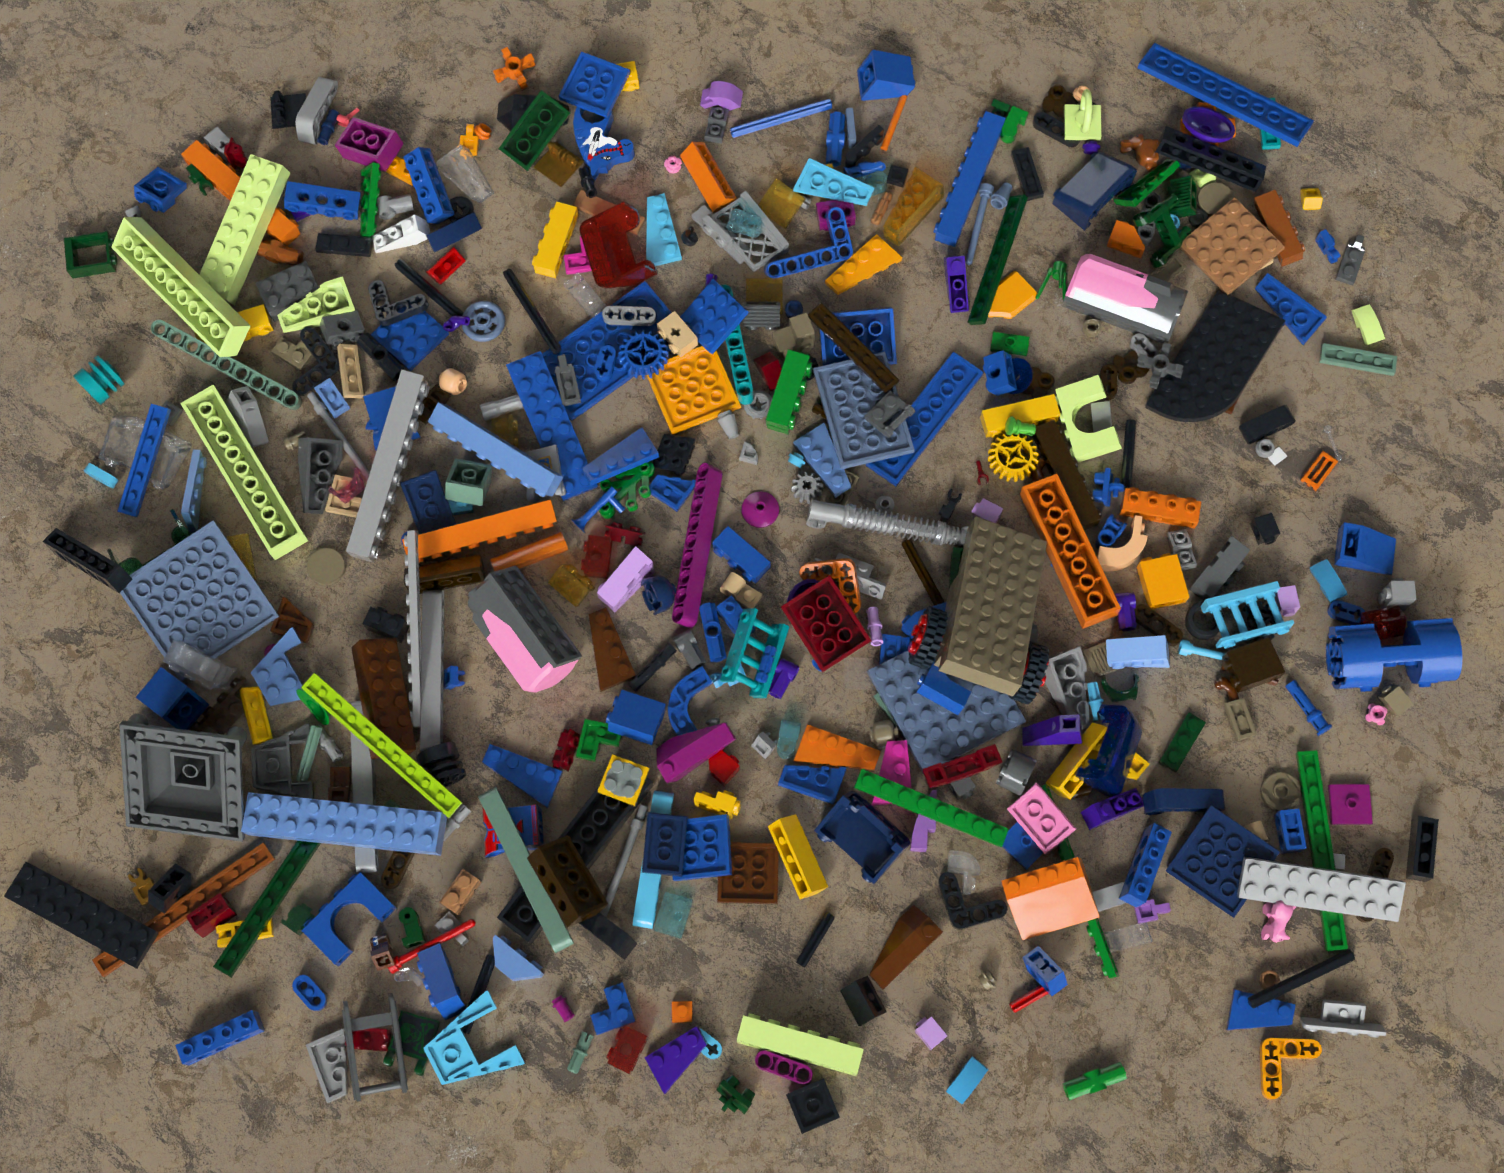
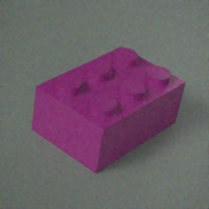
[335,117,403,172]

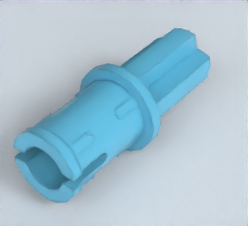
[1087,682,1106,721]

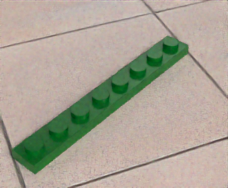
[853,769,1009,847]

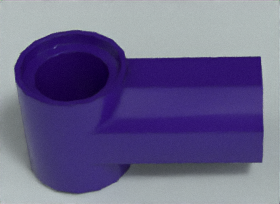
[1114,592,1137,632]
[768,658,800,699]

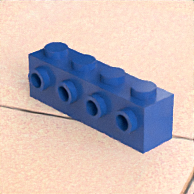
[403,147,455,224]

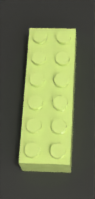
[737,1013,864,1076]

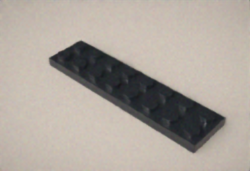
[4,862,159,969]

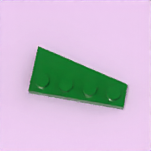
[1113,159,1180,207]
[360,162,381,237]

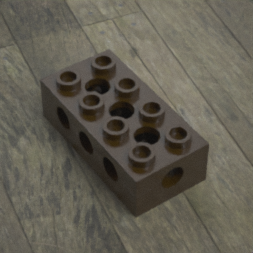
[527,835,608,928]

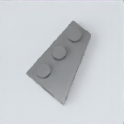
[306,1028,348,1103]

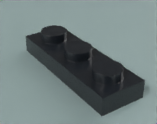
[1011,147,1044,201]
[315,233,373,257]

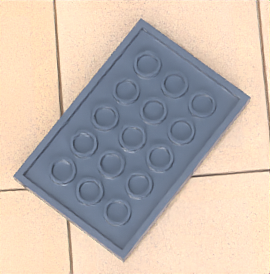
[813,352,914,469]

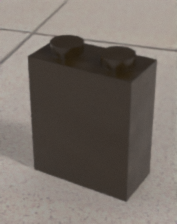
[1222,637,1285,693]

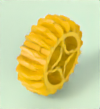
[987,433,1039,482]

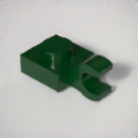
[186,164,214,196]

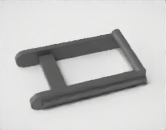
[342,993,408,1102]

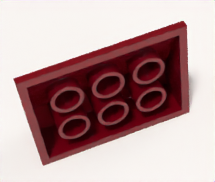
[781,575,871,673]

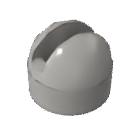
[125,206,141,217]

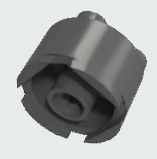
[996,749,1037,796]

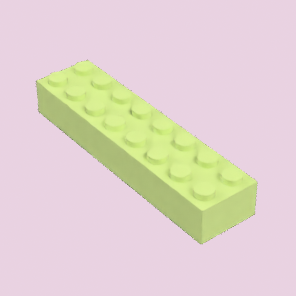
[199,154,290,306]

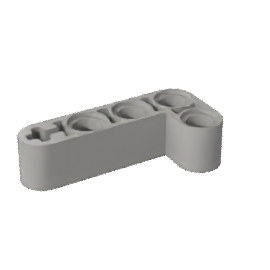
[295,77,338,145]

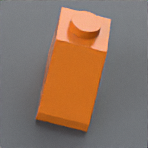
[1106,220,1145,259]

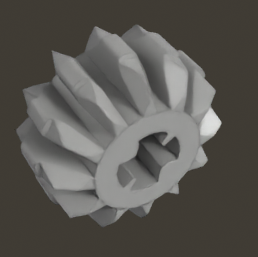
[791,471,823,504]

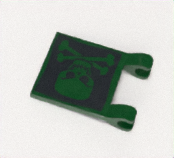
[383,1010,440,1076]

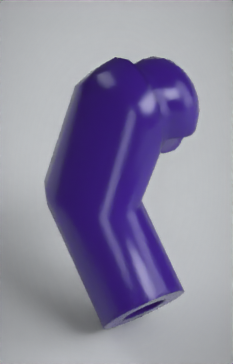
[443,315,470,332]

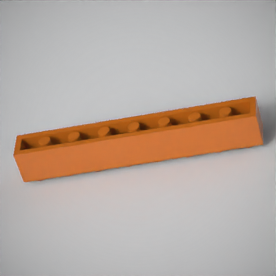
[181,140,300,246]
[402,499,557,563]

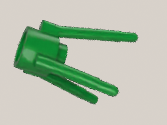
[1035,261,1067,299]

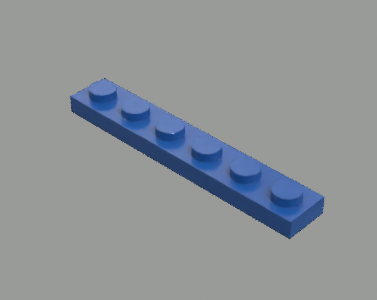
[117,404,171,517]

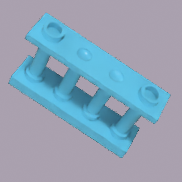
[1200,581,1294,649]

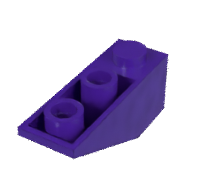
[944,255,969,313]
[1022,714,1082,746]
[1080,788,1144,830]

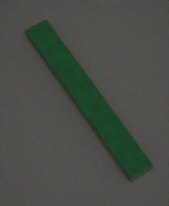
[967,195,1028,325]
[213,841,321,978]

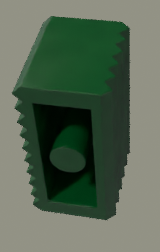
[1168,175,1197,218]

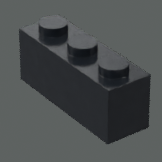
[1406,816,1439,882]

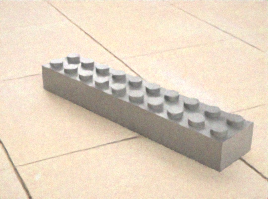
[346,369,430,563]

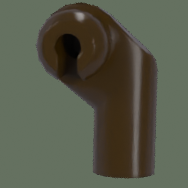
[1072,775,1095,799]

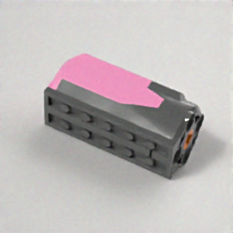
[1062,254,1188,344]
[468,566,582,693]

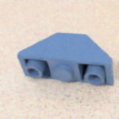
[493,935,544,981]

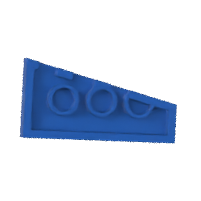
[1255,273,1327,346]
[582,428,659,486]

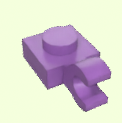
[1134,899,1171,924]

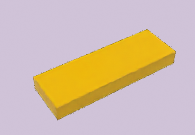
[239,686,273,745]

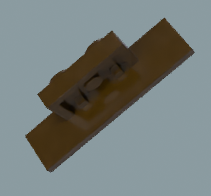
[189,676,247,735]

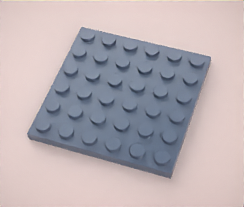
[120,520,279,681]
[867,651,1026,774]

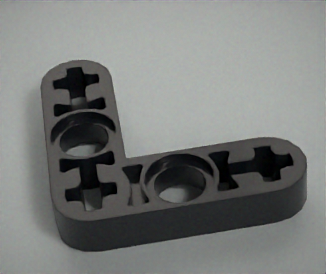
[1033,102,1097,147]
[368,280,429,326]
[292,327,340,396]
[938,872,1008,930]

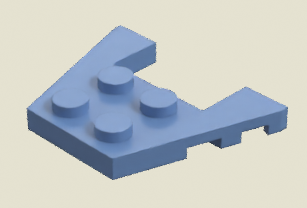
[251,627,325,706]

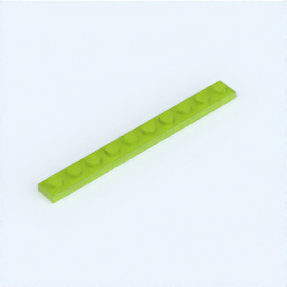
[301,673,462,818]

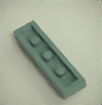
[1319,343,1397,376]

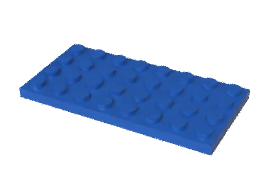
[542,281,678,422]

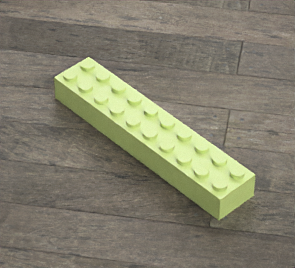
[111,217,250,357]
[181,384,308,560]

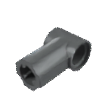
[672,629,706,670]

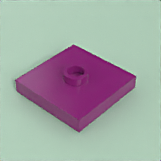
[1328,784,1373,825]

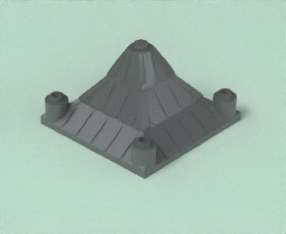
[119,714,247,842]

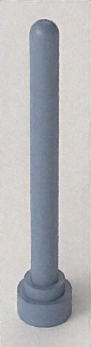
[965,183,994,265]

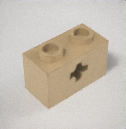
[657,311,698,358]

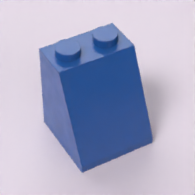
[857,50,915,101]
[136,667,210,730]

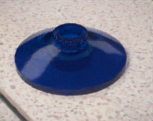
[999,358,1033,394]

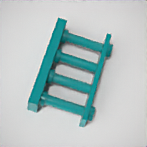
[720,608,789,698]

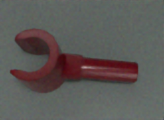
[976,460,989,485]

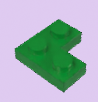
[576,719,622,762]

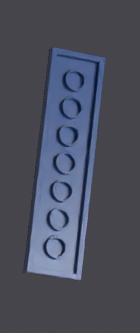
[506,351,598,501]
[866,352,984,487]

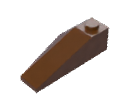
[869,905,943,990]

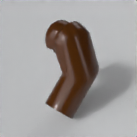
[1031,458,1046,482]
[1214,677,1239,702]

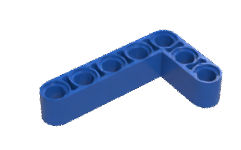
[764,207,853,278]

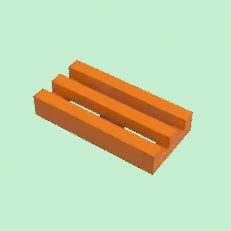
[1300,451,1338,491]

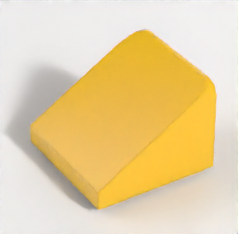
[1300,188,1323,210]

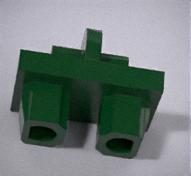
[716,1075,755,1114]

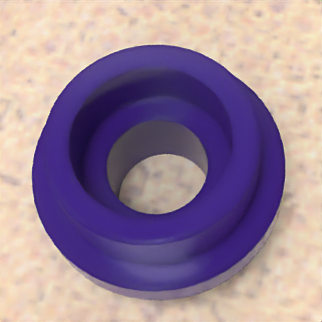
[1082,141,1101,155]

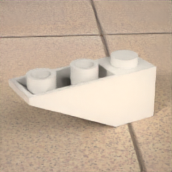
[372,215,430,253]

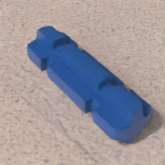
[756,645,777,683]

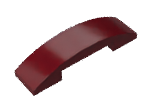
[922,744,1003,788]

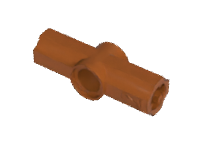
[256,240,304,266]

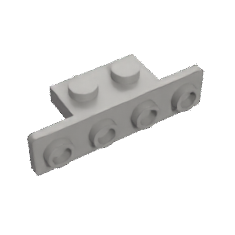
[691,205,750,264]
[810,552,886,600]
[1300,999,1387,1038]

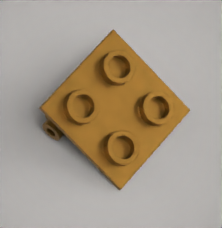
[534,141,584,187]

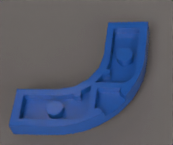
[668,666,713,736]

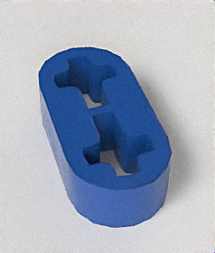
[594,345,616,381]
[1327,600,1366,625]

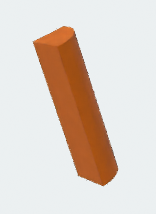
[680,142,737,212]
[490,532,568,571]

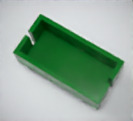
[766,349,813,435]

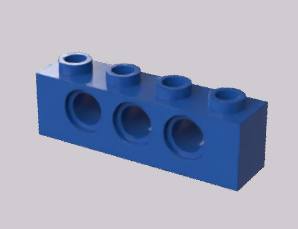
[284,181,361,220]
[1119,823,1172,908]
[175,1010,265,1066]

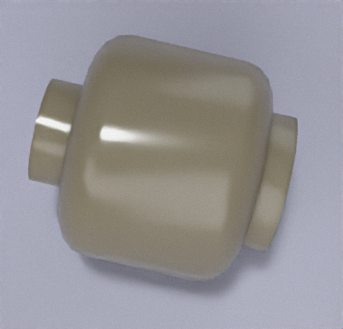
[870,721,899,747]

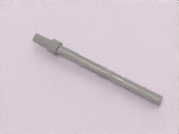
[307,392,370,481]
[600,804,647,918]

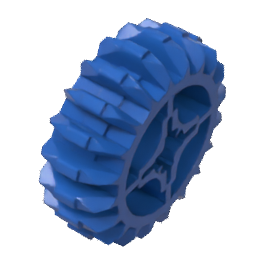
[618,330,669,380]

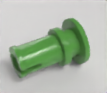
[1005,417,1036,436]

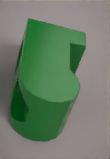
[1000,106,1029,144]

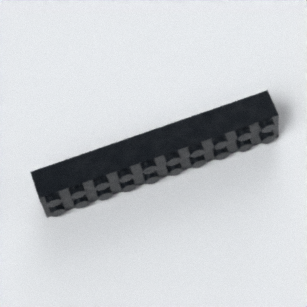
[497,777,654,944]

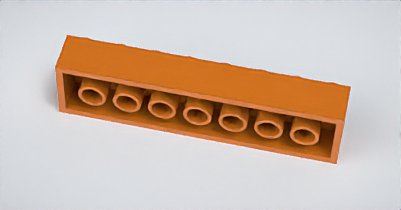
[1020,474,1121,629]

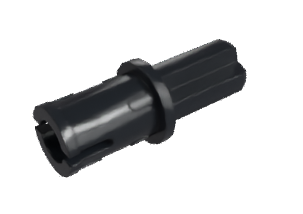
[578,166,597,198]

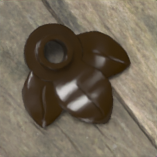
[1042,85,1078,118]
[1113,350,1150,384]
[1018,367,1055,399]

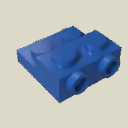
[134,167,187,213]

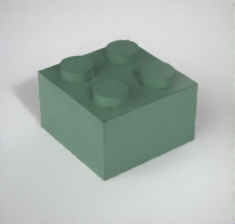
[445,458,492,506]

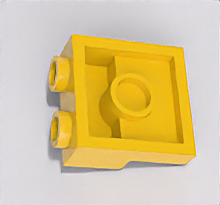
[694,790,741,820]

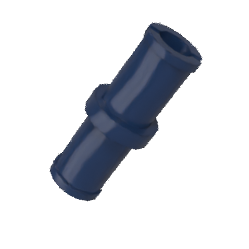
[317,109,340,145]

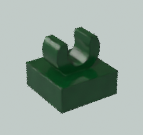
[991,99,1012,117]

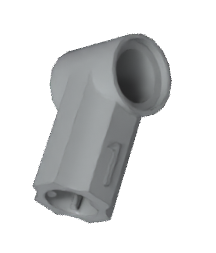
[376,194,414,220]

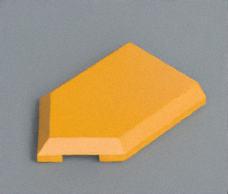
[988,271,1037,319]

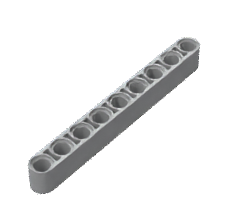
[420,589,445,752]
[350,701,379,874]

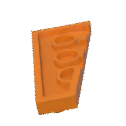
[794,724,881,771]

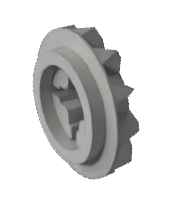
[744,390,772,419]

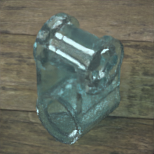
[856,171,887,197]
[726,209,762,238]
[777,719,801,759]

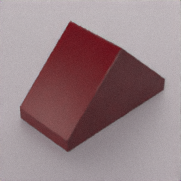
[753,352,782,391]

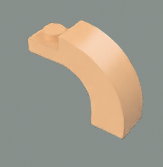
[1096,515,1148,572]

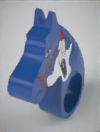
[573,107,635,180]

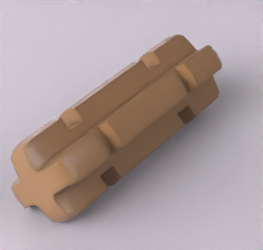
[871,192,892,225]

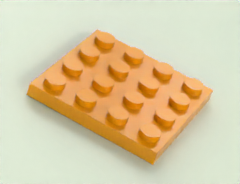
[646,346,741,435]

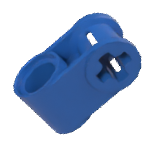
[1095,514,1128,549]

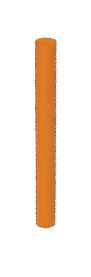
[881,95,908,151]

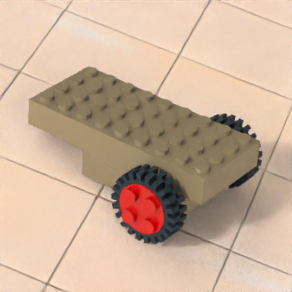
[908,516,1049,704]

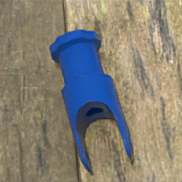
[843,161,886,179]

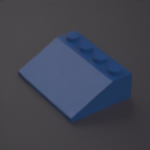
[819,307,897,366]

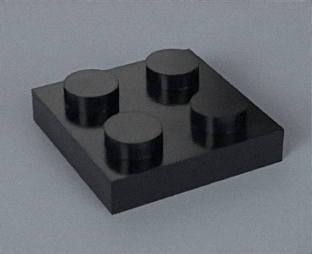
[786,1078,840,1134]

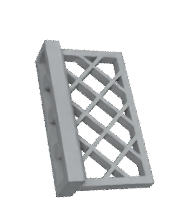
[711,191,789,272]

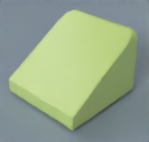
[1189,169,1216,189]

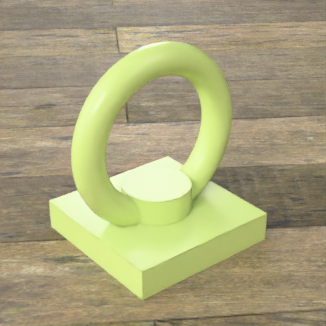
[1064,89,1102,141]

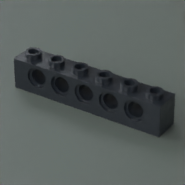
[1155,126,1266,192]
[43,528,133,593]

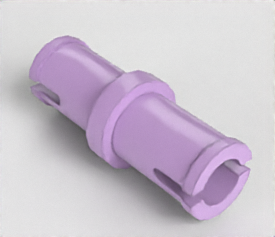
[866,607,883,646]

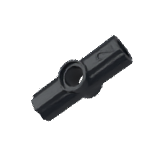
[356,332,405,381]

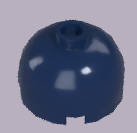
[641,575,676,615]

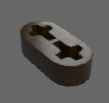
[1099,364,1118,400]

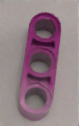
[755,1050,812,1085]

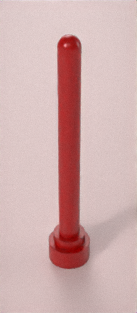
[385,919,476,974]

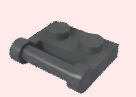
[865,391,915,438]

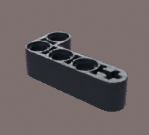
[579,912,637,960]

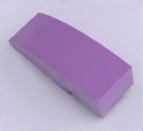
[910,790,937,852]

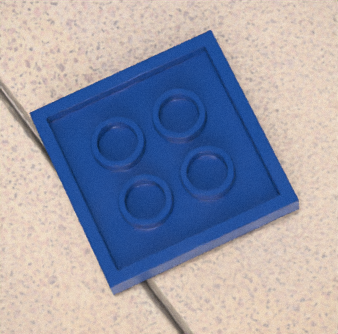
[558,51,630,118]
[680,279,749,355]
[370,305,449,372]
[672,814,732,881]

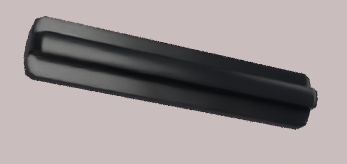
[796,912,835,967]

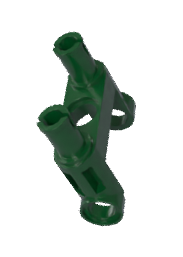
[1133,194,1192,268]

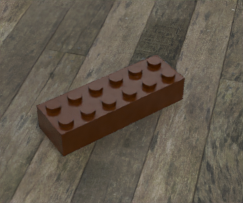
[351,638,416,759]

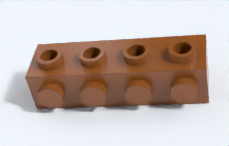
[1254,190,1305,267]

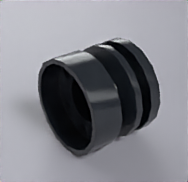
[416,742,467,787]

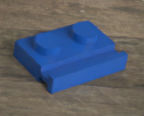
[879,634,910,665]

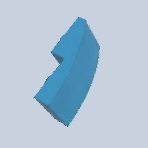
[1310,559,1348,603]
[946,1056,988,1104]

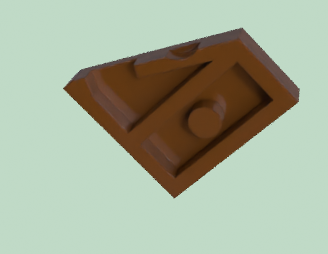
[270,597,314,643]

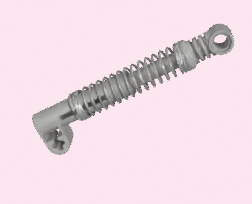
[806,500,969,548]

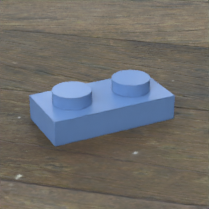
[314,378,350,419]

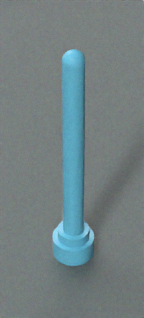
[1178,639,1225,660]

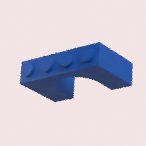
[917,657,971,715]
[302,872,397,967]

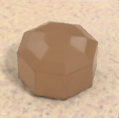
[1259,970,1280,990]

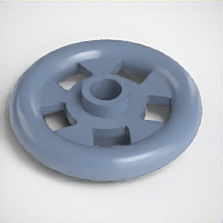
[462,301,505,342]

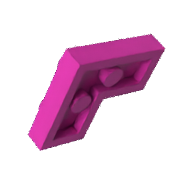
[564,234,601,275]

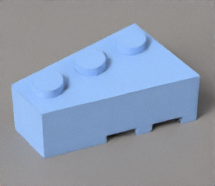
[1106,635,1170,669]

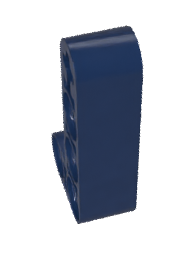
[1143,788,1225,815]

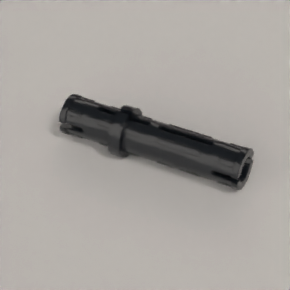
[628,643,677,692]

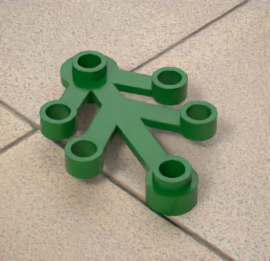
[599,461,655,519]

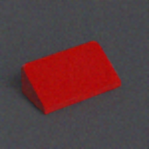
[426,247,466,285]

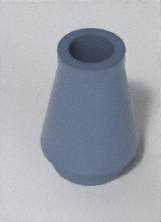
[990,182,1013,210]

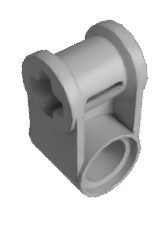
[203,127,230,161]

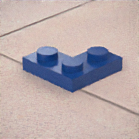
[590,982,636,1035]

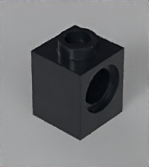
[1250,513,1280,545]

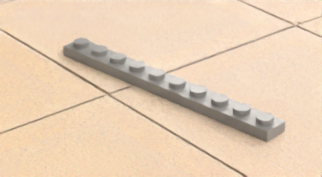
[404,530,422,727]

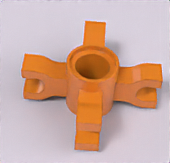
[493,47,536,90]

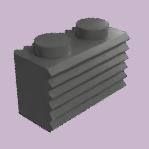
[743,301,780,330]

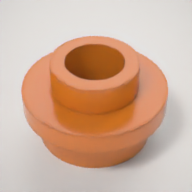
[474,123,492,140]

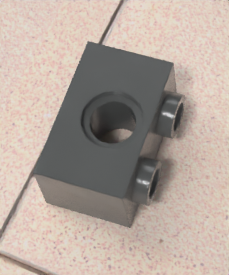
[319,311,365,345]

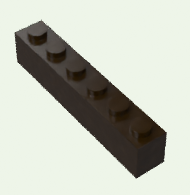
[1032,420,1102,530]

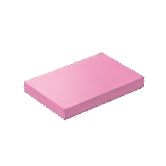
[1007,783,1076,855]

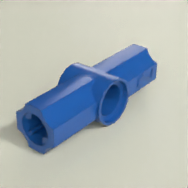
[826,112,845,167]
[699,602,727,662]

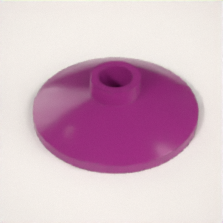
[741,492,779,528]

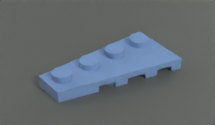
[793,423,851,498]

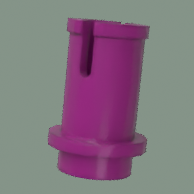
[552,995,575,1023]

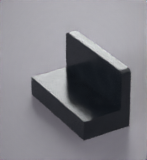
[840,975,887,1026]

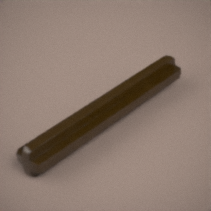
[902,539,944,606]

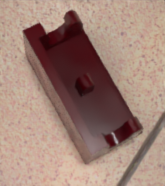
[186,893,237,938]
[345,1028,391,1051]

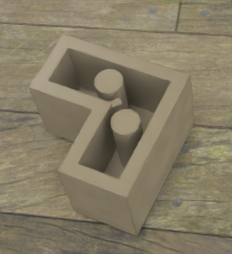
[772,312,815,359]

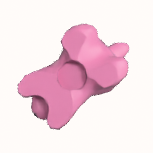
[1261,901,1296,943]

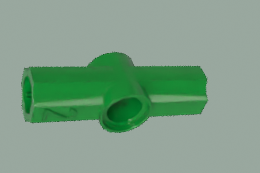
[1062,1062,1127,1100]

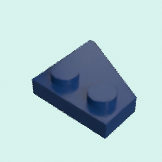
[649,475,696,512]

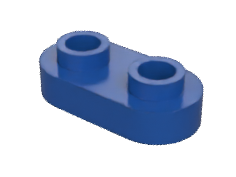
[292,975,327,1011]

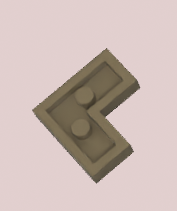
[271,332,322,372]

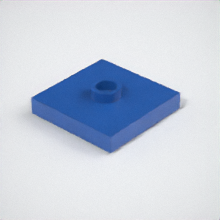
[1002,822,1043,870]

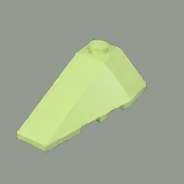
[277,276,355,333]

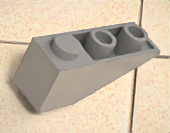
[226,386,269,447]

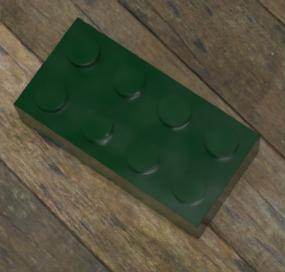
[498,90,571,171]

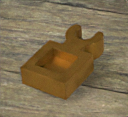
[128,868,155,906]

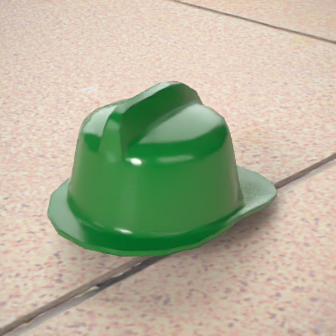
[296,689,331,725]

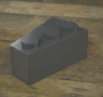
[1190,536,1250,601]

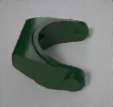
[1101,674,1139,702]

